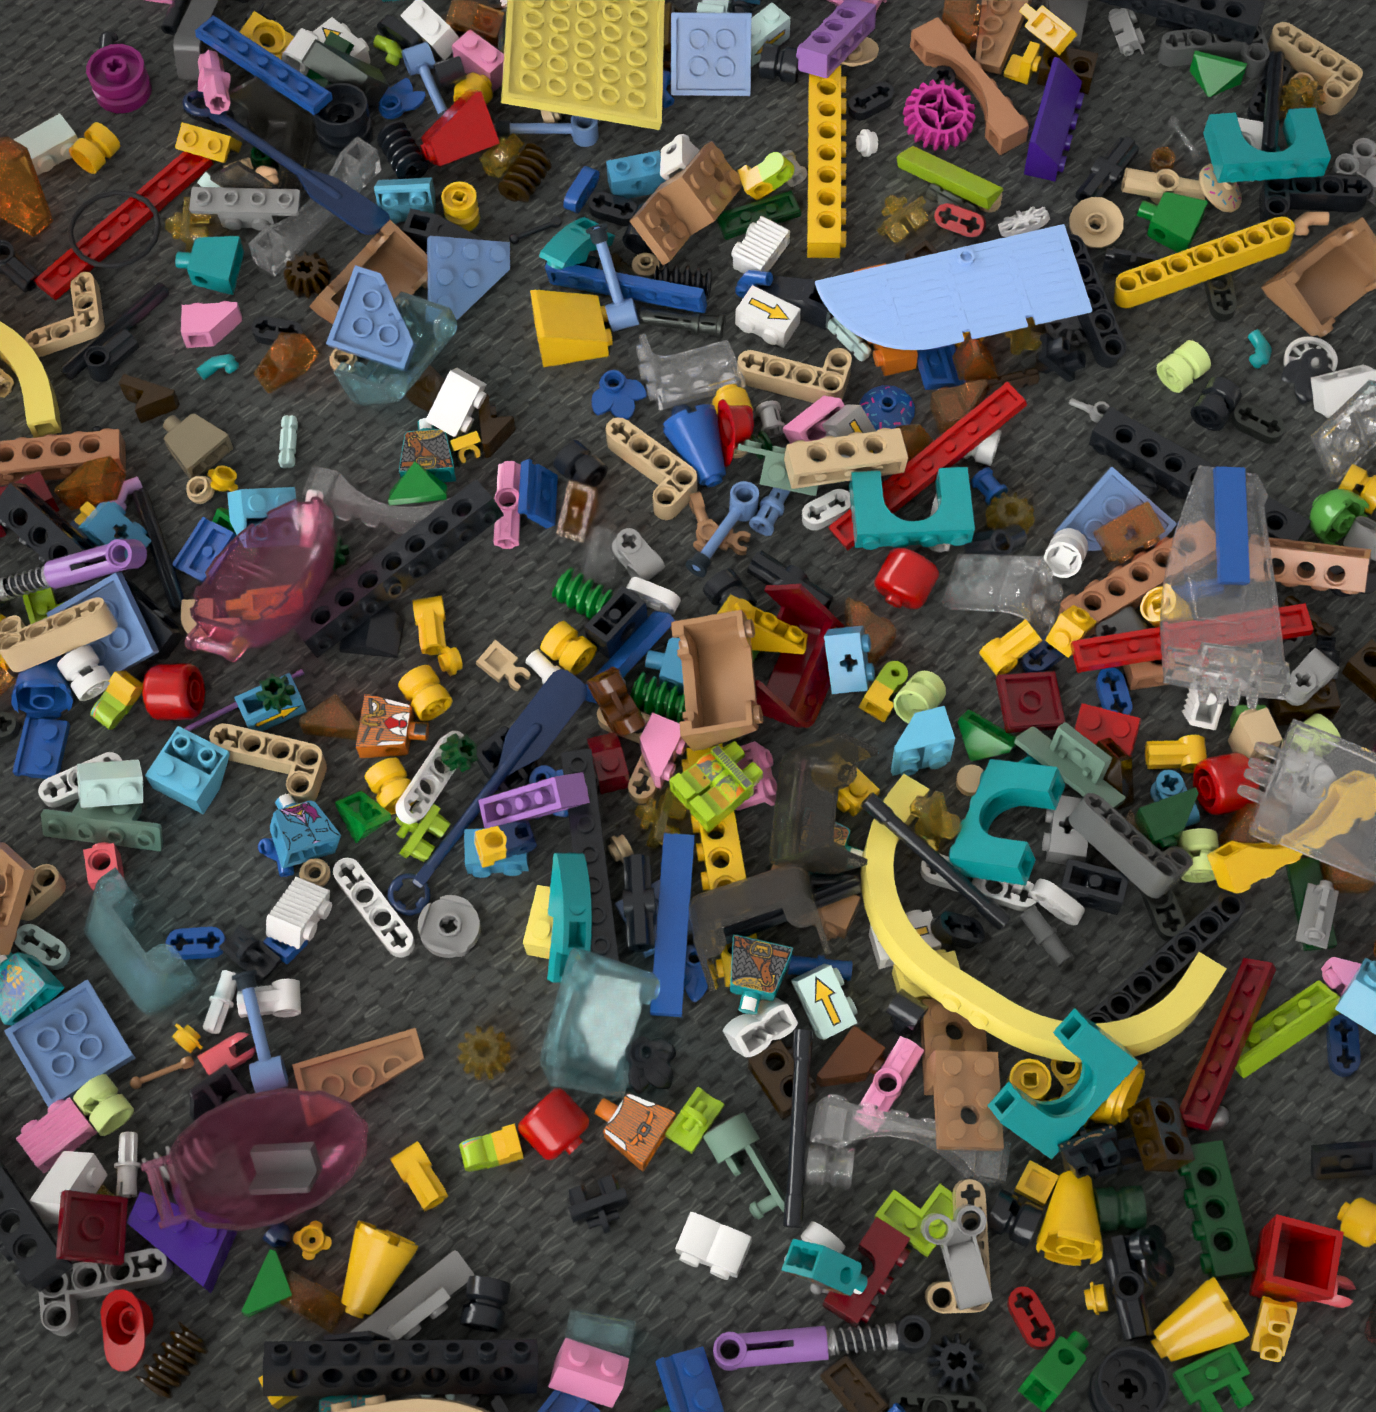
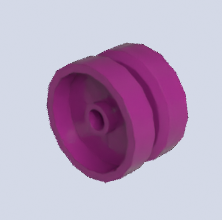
[86,44,152,114]

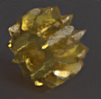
[1280,77,1326,118]
[985,492,1035,539]
[458,1025,511,1080]

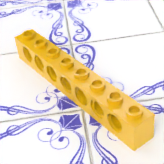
[807,65,846,258]
[681,743,757,987]

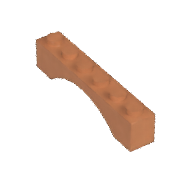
[910,17,1029,155]

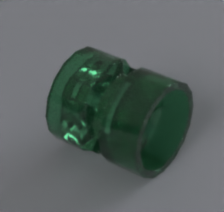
[1093,1185,1147,1231]

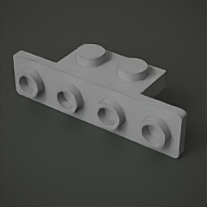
[189,187,301,231]
[350,1250,474,1340]

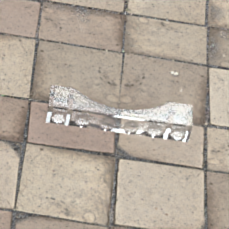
[248,136,382,277]
[301,465,471,547]
[810,1094,1011,1187]

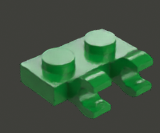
[1172,1343,1254,1412]

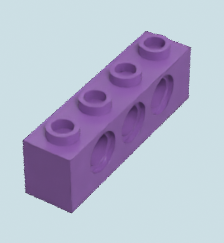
[796,0,876,79]
[478,772,590,828]

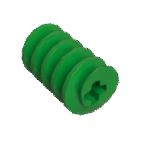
[552,567,614,620]
[630,672,686,723]

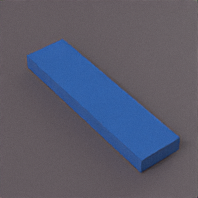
[1213,466,1250,585]
[584,611,675,703]

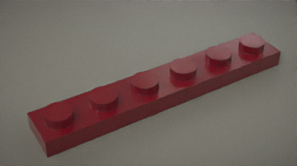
[1179,958,1276,1131]

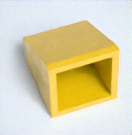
[530,290,613,367]

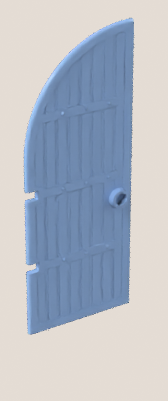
[815,224,1092,350]

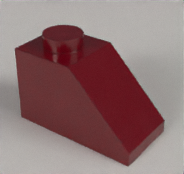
[587,733,629,794]

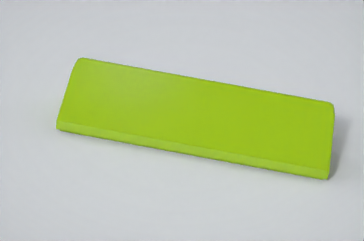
[897,146,1003,210]
[1235,980,1340,1078]

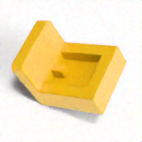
[1003,41,1042,85]
[1045,605,1096,658]

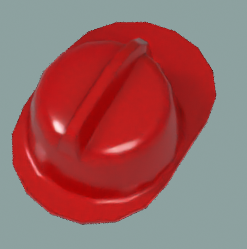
[718,399,754,467]
[100,1289,154,1371]

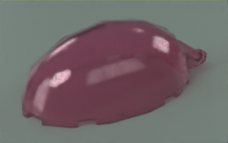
[185,496,338,662]
[141,1088,368,1231]

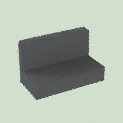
[248,1142,323,1195]

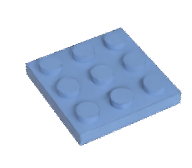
[671,12,752,96]
[46,572,159,676]
[4,979,135,1108]

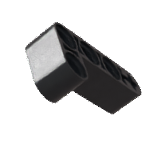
[1259,175,1372,223]

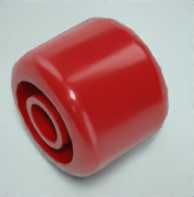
[874,547,939,609]
[142,663,205,721]
[1193,752,1260,815]
[518,1088,590,1160]

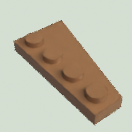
[975,0,1032,74]
[292,1028,425,1127]

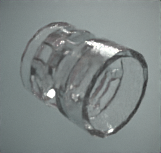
[805,1142,855,1190]

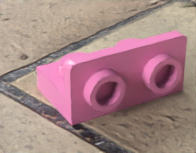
[735,741,778,811]

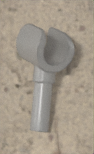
[1069,398,1109,423]

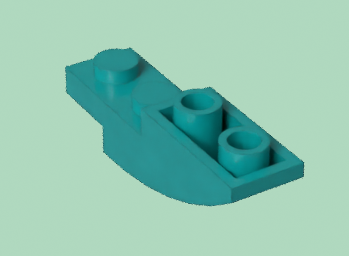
[539,217,615,270]
[547,853,592,983]

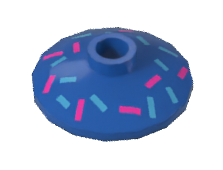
[859,385,915,431]

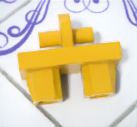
[1250,1296,1297,1362]

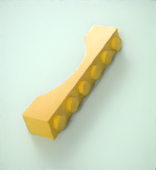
[1207,770,1376,893]

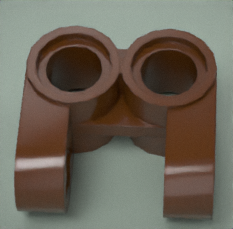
[587,666,646,736]

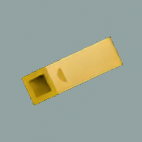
[717,594,808,654]

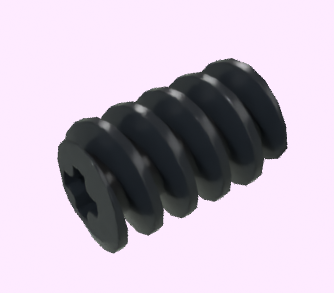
[377,121,429,179]
[654,263,712,300]

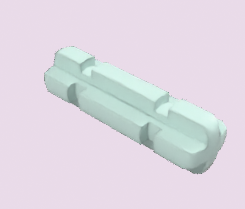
[827,317,871,361]
[278,415,298,468]

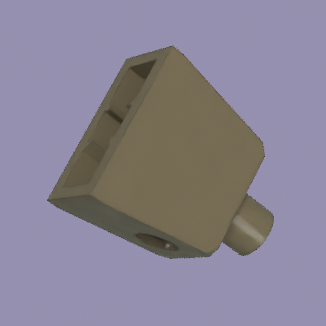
[163,414,233,479]

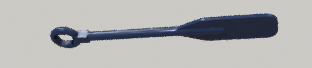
[182,90,390,235]
[388,669,587,916]

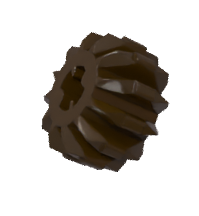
[283,250,331,299]

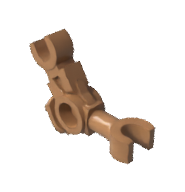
[689,492,751,555]

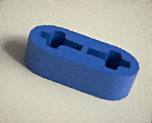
[563,166,600,214]
[1096,667,1132,715]
[166,927,227,960]

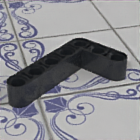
[1068,234,1126,368]

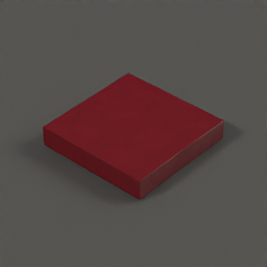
[995,671,1066,733]
[56,1190,128,1266]

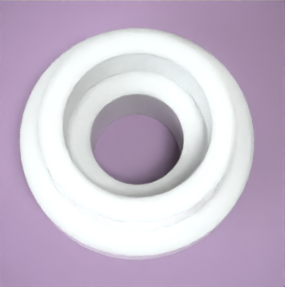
[856,129,878,157]

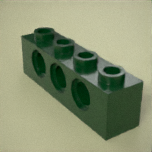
[1177,1140,1255,1281]

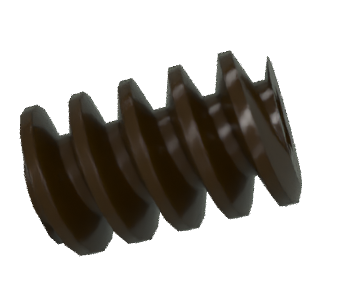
[498,143,552,203]
[135,1321,209,1399]

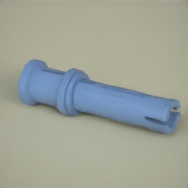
[749,487,790,536]

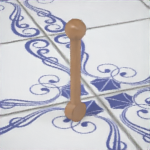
[130,1056,194,1089]

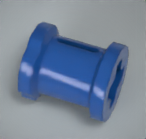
[970,467,1008,506]

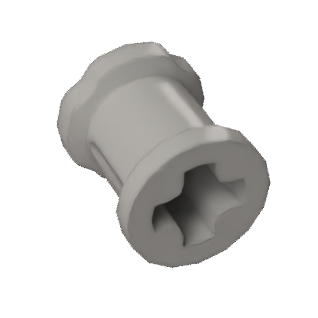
[781,150,808,187]
[756,401,785,438]

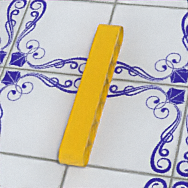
[1114,217,1295,308]

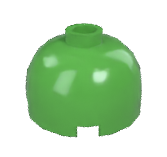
[1309,489,1369,546]

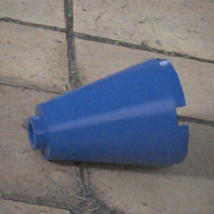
[662,404,726,488]
[11,655,73,720]

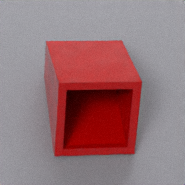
[420,89,500,166]
[1249,1214,1344,1303]

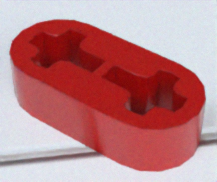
[934,203,986,237]
[1007,1287,1055,1350]

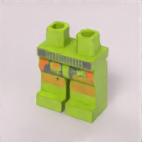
[669,741,763,832]

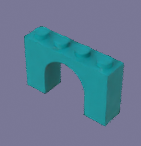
[1203,107,1331,183]
[849,467,975,550]
[949,759,1065,885]
[987,1008,1139,1160]

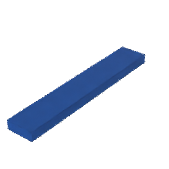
[195,15,333,115]
[545,263,707,313]
[650,833,695,1017]

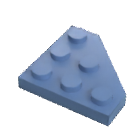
[427,236,510,322]
[326,265,416,372]
[1053,467,1177,551]

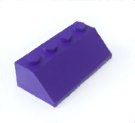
[1024,57,1085,181]

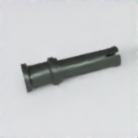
[639,307,725,339]

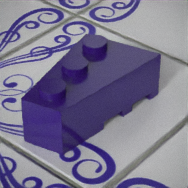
[127,1192,237,1294]

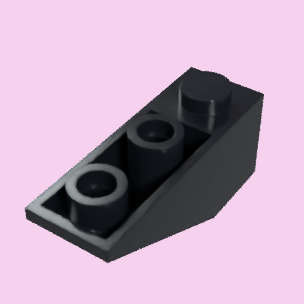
[402,208,485,254]
[757,275,834,330]

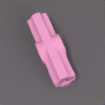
[198,50,231,115]
[494,461,522,549]
[851,1036,924,1134]

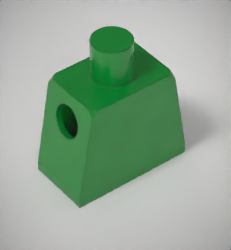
[1137,192,1208,253]
[1017,1331,1089,1412]

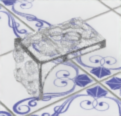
[636,333,745,411]
[1311,380,1376,482]
[942,554,1063,636]

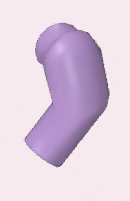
[107,476,142,510]

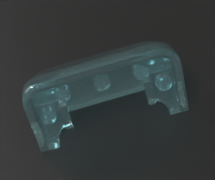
[334,291,457,406]
[84,867,200,1016]
[540,948,660,1098]

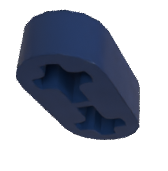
[1021,633,1065,673]
[1326,1014,1361,1077]

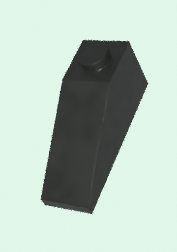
[301,39,390,107]

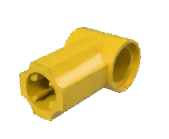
[412,595,446,656]
[979,619,1043,677]
[1145,735,1207,773]
[390,1141,448,1211]

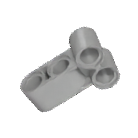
[1329,138,1376,206]
[921,1204,993,1310]

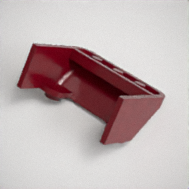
[755,584,845,728]

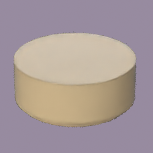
[956,765,984,797]

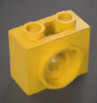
[240,11,294,60]

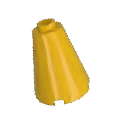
[1036,1170,1103,1266]
[341,1220,418,1319]
[1151,1277,1249,1362]

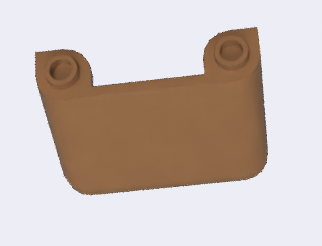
[1261,217,1376,338]
[309,220,428,325]
[671,610,763,751]

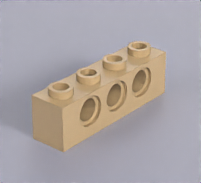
[784,428,908,489]

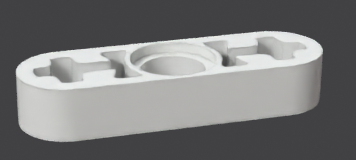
[38,752,122,807]

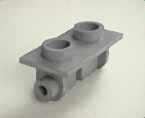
[1108,8,1146,56]
[1295,880,1339,949]

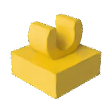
[448,431,481,463]

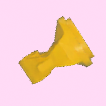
[1050,1059,1145,1126]

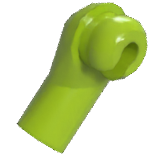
[373,35,403,66]

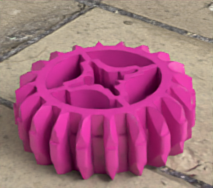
[903,79,976,152]

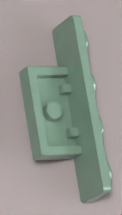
[737,440,820,496]
[1014,722,1126,809]
[41,800,163,851]

